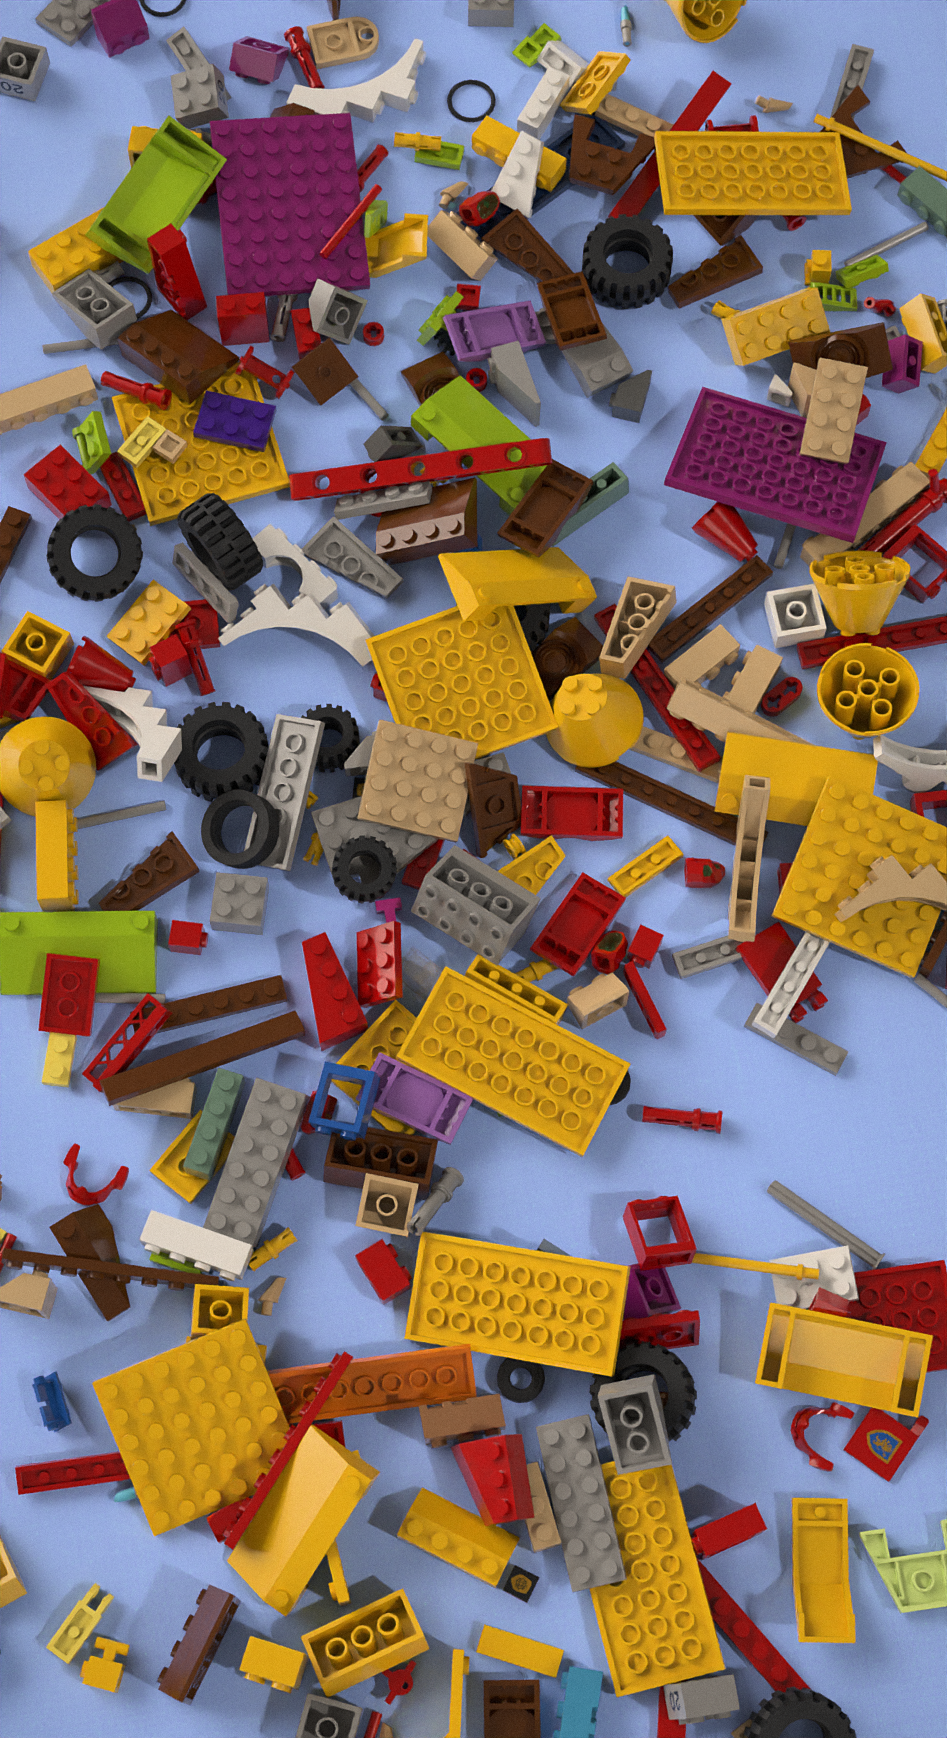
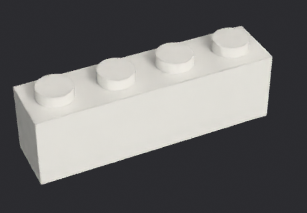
[139,1210,254,1281]

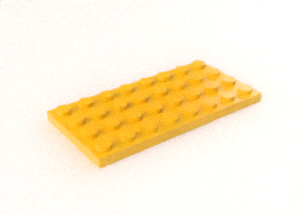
[654,131,852,215]
[396,966,631,1157]
[404,1231,631,1376]
[590,1461,726,1698]

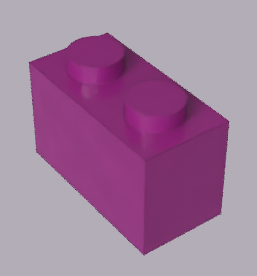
[882,334,923,394]

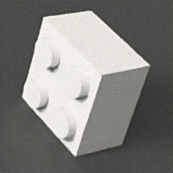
[764,584,827,648]

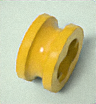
[503,834,526,859]

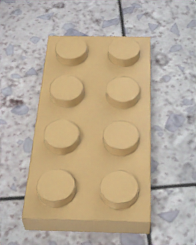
[799,358,868,464]

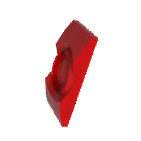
[3,660,51,722]
[521,786,623,841]
[530,872,626,977]

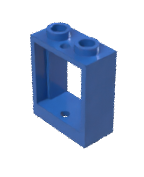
[308,1062,381,1141]

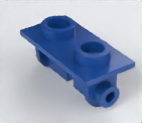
[32,1371,72,1432]

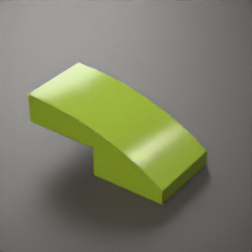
[512,23,562,68]

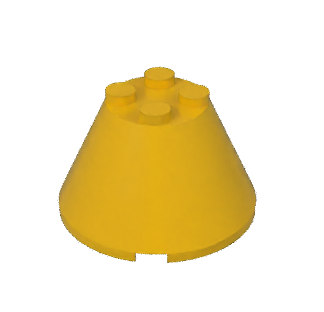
[664,0,747,43]
[809,551,910,636]
[817,643,920,740]
[546,673,644,768]
[0,716,96,817]

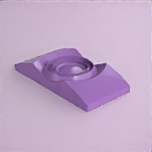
[443,300,546,362]
[356,1052,474,1145]

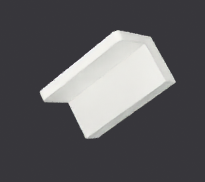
[536,41,589,88]

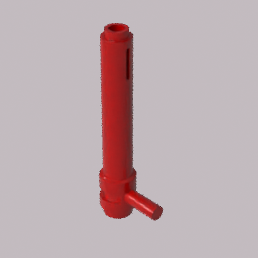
[856,469,947,554]

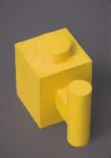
[80,1636,130,1693]

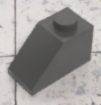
[609,370,652,423]
[363,426,423,462]

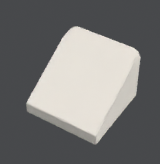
[767,374,793,407]

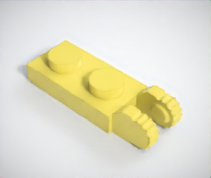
[46,1583,114,1664]

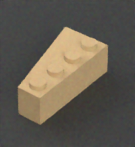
[599,576,677,679]

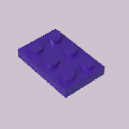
[193,391,277,452]

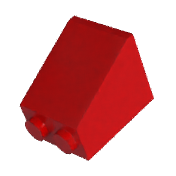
[216,292,270,346]

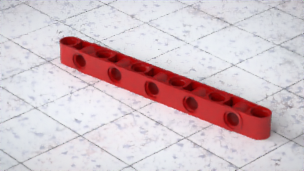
[289,438,553,501]

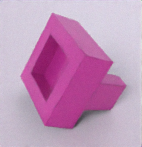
[375,897,402,923]

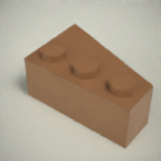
[419,1394,506,1448]

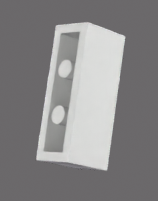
[517,67,570,140]

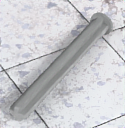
[767,1180,885,1270]

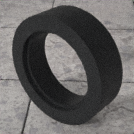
[201,790,279,869]

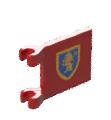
[843,1407,929,1482]

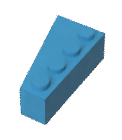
[553,1666,603,1738]

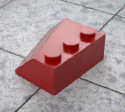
[450,1434,535,1526]

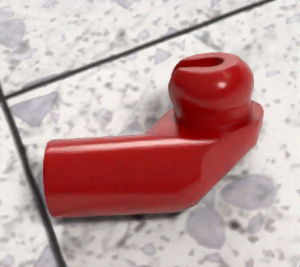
[864,297,896,317]

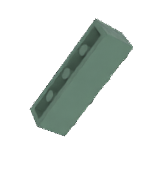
[897,166,947,237]
[552,462,629,547]
[183,1067,246,1181]

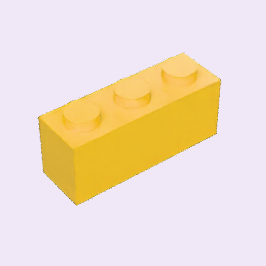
[899,293,947,374]

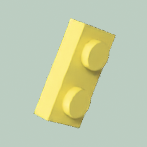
[117,416,167,468]
[42,1032,77,1088]

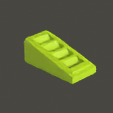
[364,200,388,238]
[810,282,858,311]

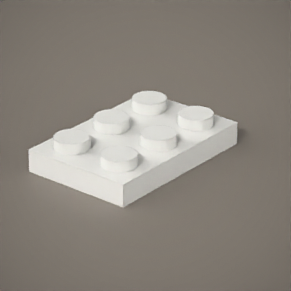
[769,1245,859,1309]

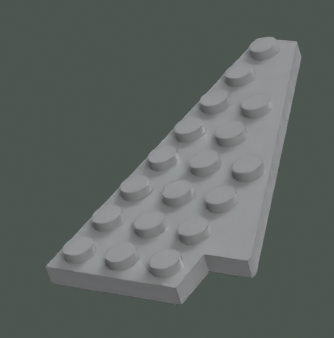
[311,752,511,884]

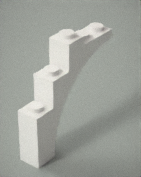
[286,38,426,123]
[218,584,375,667]
[83,686,182,782]
[873,735,947,793]

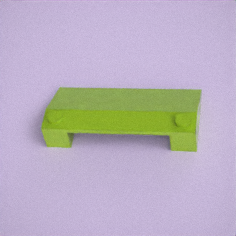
[85,115,227,274]
[410,375,547,516]
[0,911,158,995]

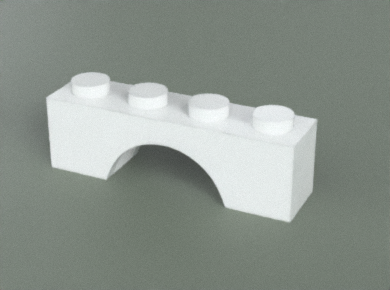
[252,524,338,610]

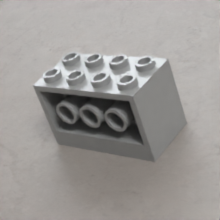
[411,845,541,965]

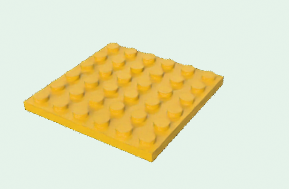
[111,361,290,526]
[365,606,558,759]
[771,776,947,978]
[92,1318,290,1536]

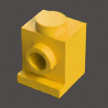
[804,250,832,285]

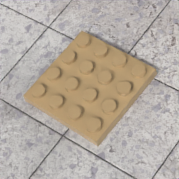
[357,720,478,843]

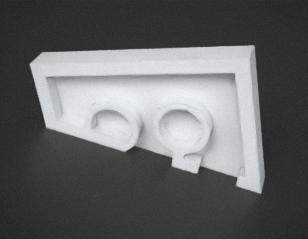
[491,130,544,218]

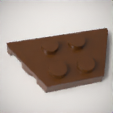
[465,762,522,858]

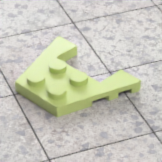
[859,1519,947,1613]

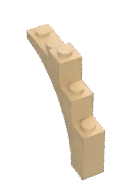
[728,775,770,942]
[834,855,947,922]

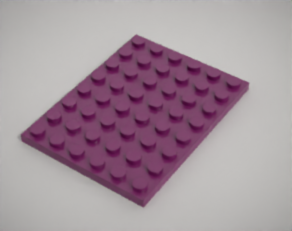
[210,113,370,296]
[664,386,887,543]

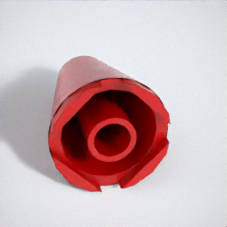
[691,502,758,562]
[67,636,137,692]

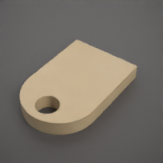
[306,16,379,69]

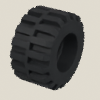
[301,703,360,773]
[331,835,397,904]

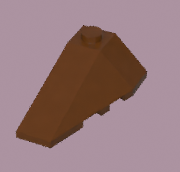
[49,1204,131,1322]

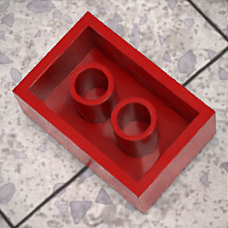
[23,444,112,520]

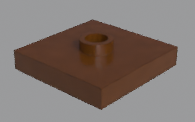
[291,337,359,406]

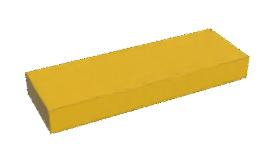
[607,835,684,897]
[476,1624,564,1678]

